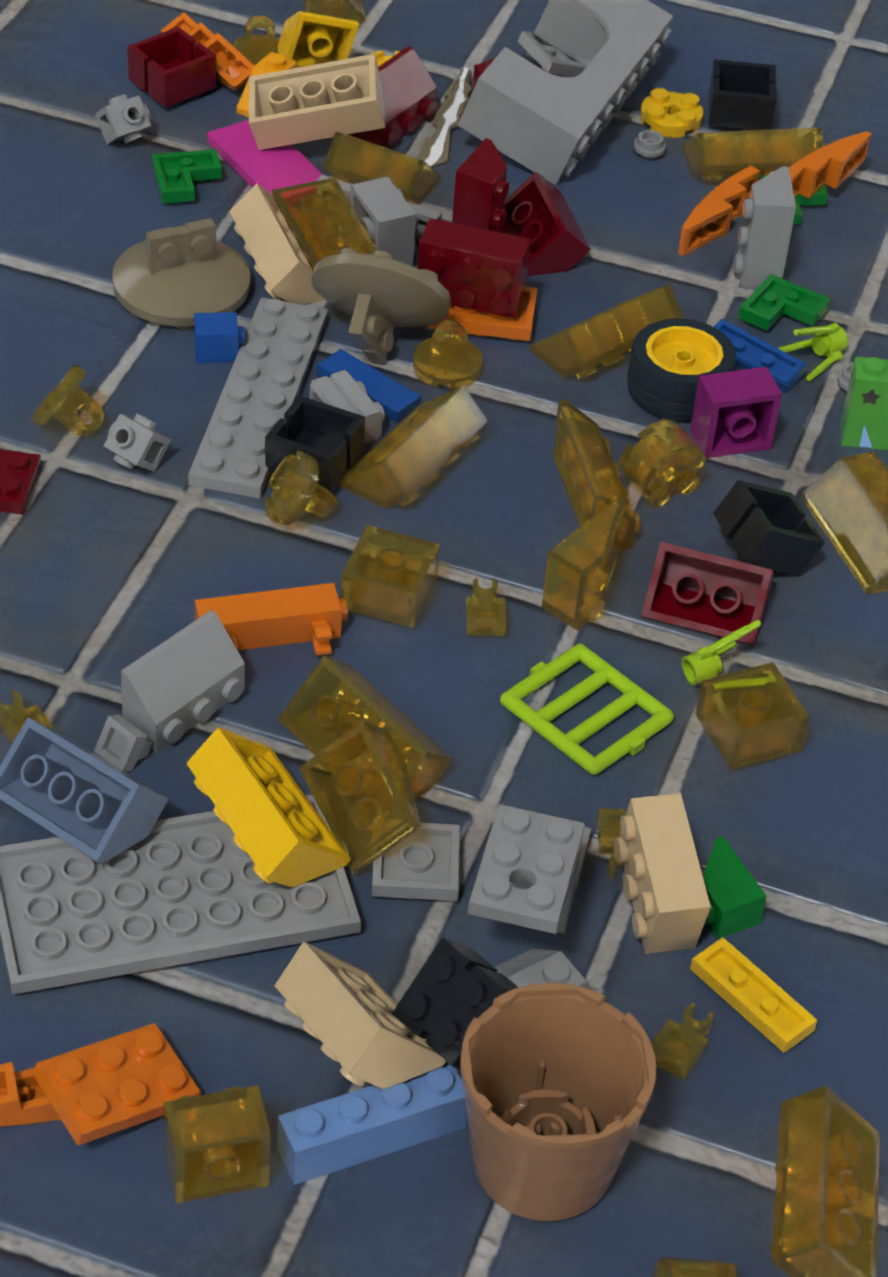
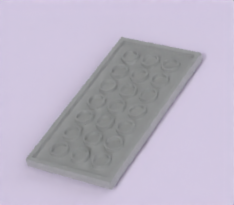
[0,793,361,995]

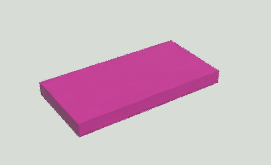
[207,120,323,204]

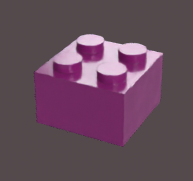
[690,367,782,459]

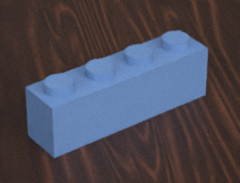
[277,1061,467,1185]

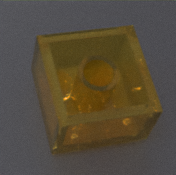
[341,525,440,628]
[695,662,810,770]
[164,1085,270,1204]

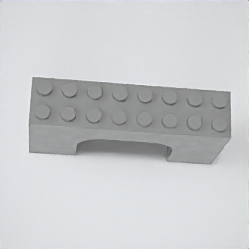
[458,0,673,185]

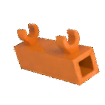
[195,583,348,656]

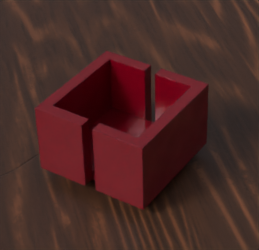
[127,27,216,108]

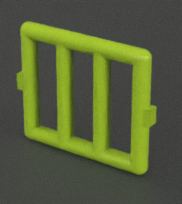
[500,644,674,775]

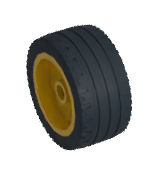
[627,318,736,422]

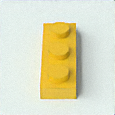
[690,937,818,1053]

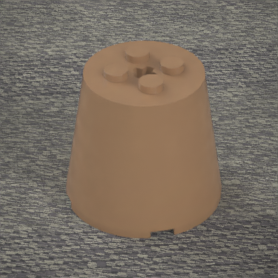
[461,983,656,1221]

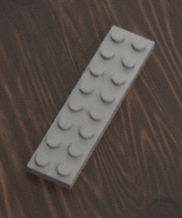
[188,297,328,498]

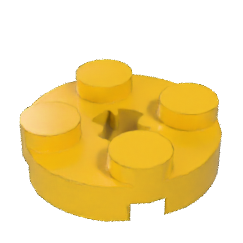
[640,88,703,138]

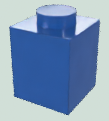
[194,312,245,363]

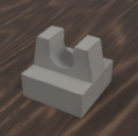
[94,714,153,772]

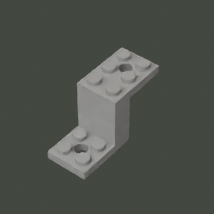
[468,804,591,934]

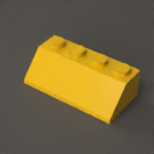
[186,727,351,888]

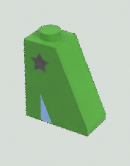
[840,356,888,450]

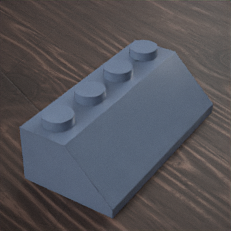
[0,717,169,864]

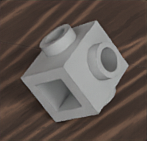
[95,94,151,145]
[104,413,172,472]

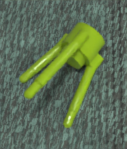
[778,323,848,382]
[681,620,782,690]

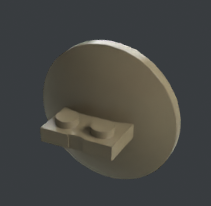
[112,218,250,331]
[311,248,451,365]

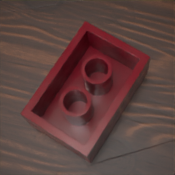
[417,218,531,319]

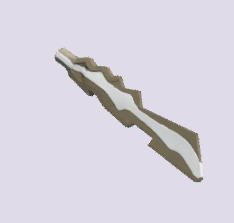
[415,68,472,172]

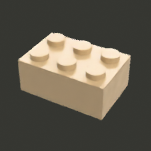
[614,793,711,954]

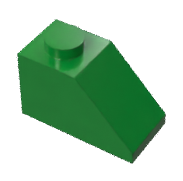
[703,836,767,940]

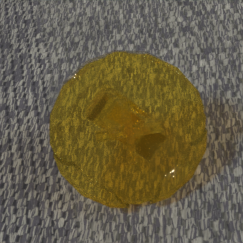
[231,15,279,65]
[413,319,483,389]
[31,364,104,436]
[264,451,338,526]

